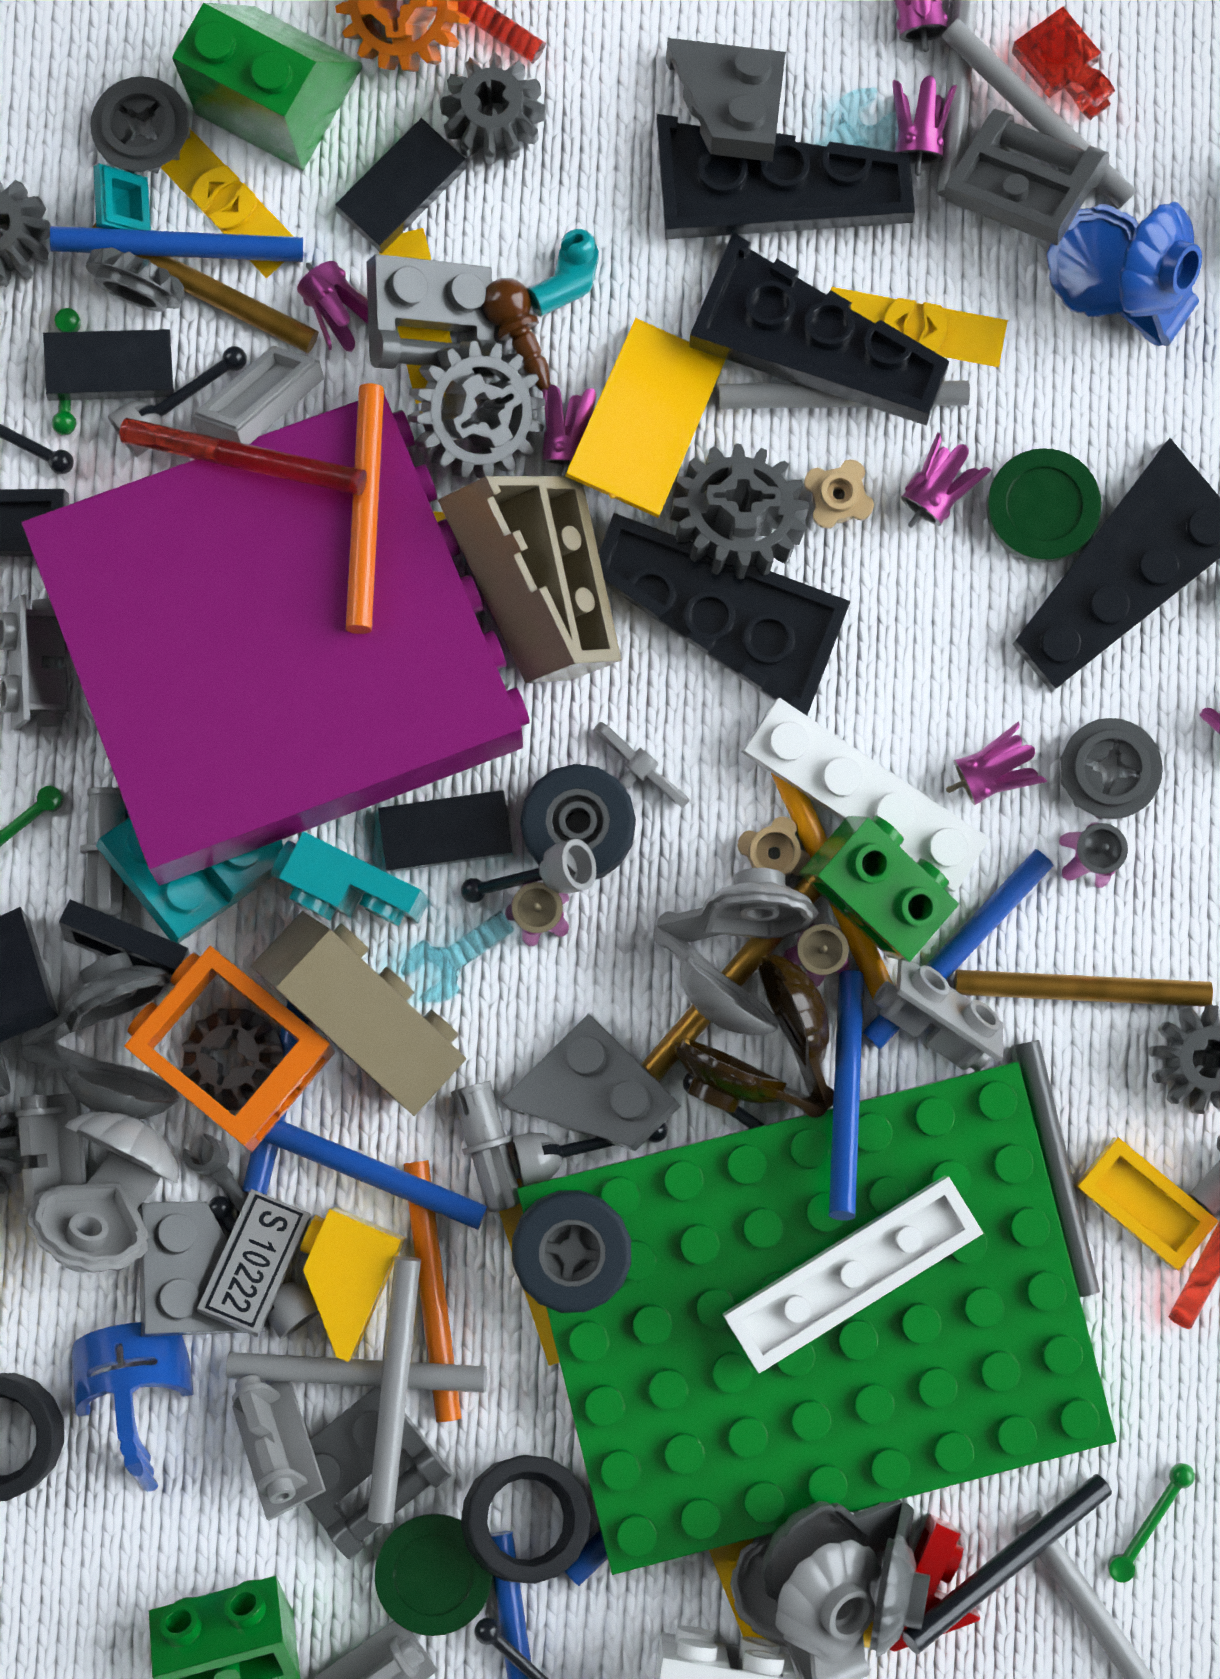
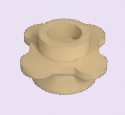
[804,459,874,529]
[737,817,811,877]

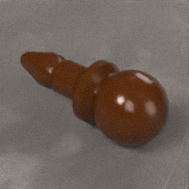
[482,278,551,391]

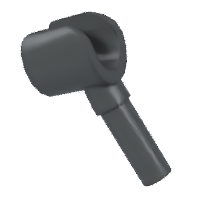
[183,1133,248,1212]

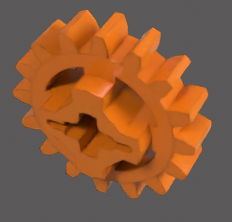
[335,0,470,72]

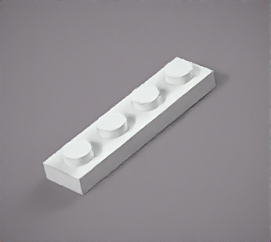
[741,698,990,892]
[722,1175,983,1373]

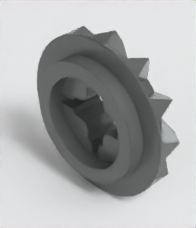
[90,76,191,174]
[85,247,185,312]
[1060,718,1163,819]
[180,1008,283,1110]

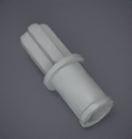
[80,787,126,915]
[451,1081,520,1212]

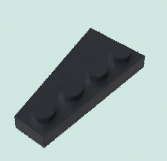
[656,113,915,240]
[689,232,950,426]
[1012,437,1220,692]
[598,513,851,716]

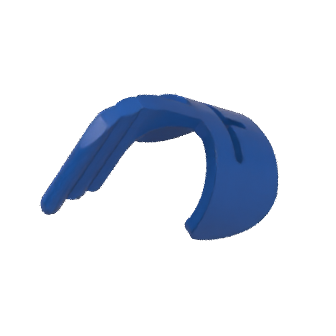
[71,1322,194,1492]

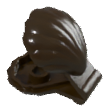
[674,954,834,1118]

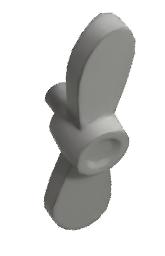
[593,722,690,808]

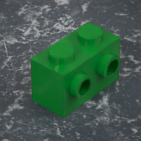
[799,815,959,962]
[148,1575,301,1679]

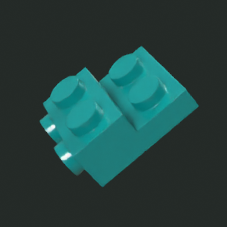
[96,817,283,944]
[271,831,430,927]

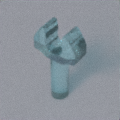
[814,87,897,150]
[400,910,515,1004]

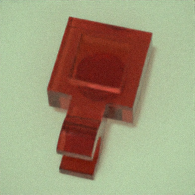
[1011,6,1116,121]

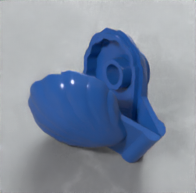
[1046,201,1202,346]

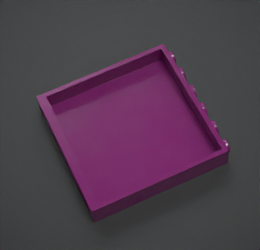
[21,394,530,886]

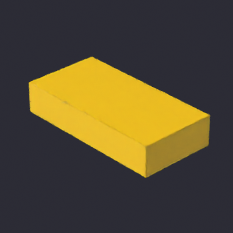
[1075,1137,1219,1271]

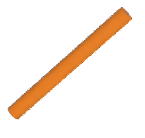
[346,383,384,634]
[403,1160,462,1422]

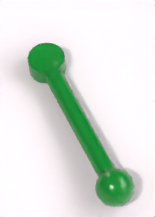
[51,308,81,436]
[0,786,64,847]
[1107,1463,1195,1583]

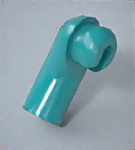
[527,229,599,317]

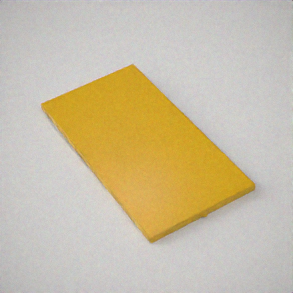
[565,318,726,518]

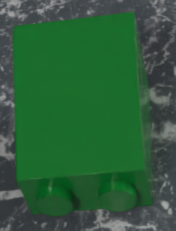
[172,2,363,171]

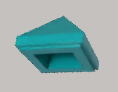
[93,163,151,230]

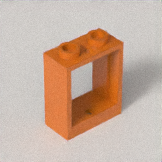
[124,946,336,1152]

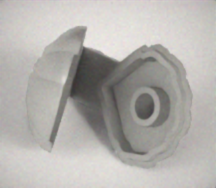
[653,868,819,1035]
[27,1111,180,1273]
[730,1532,882,1679]

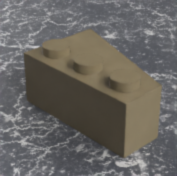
[438,476,622,683]
[250,911,467,1116]

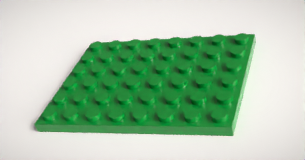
[517,1061,1117,1575]

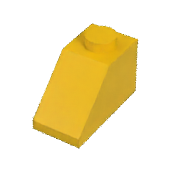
[300,1207,406,1362]

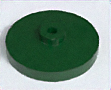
[986,448,1102,563]
[375,1513,493,1636]

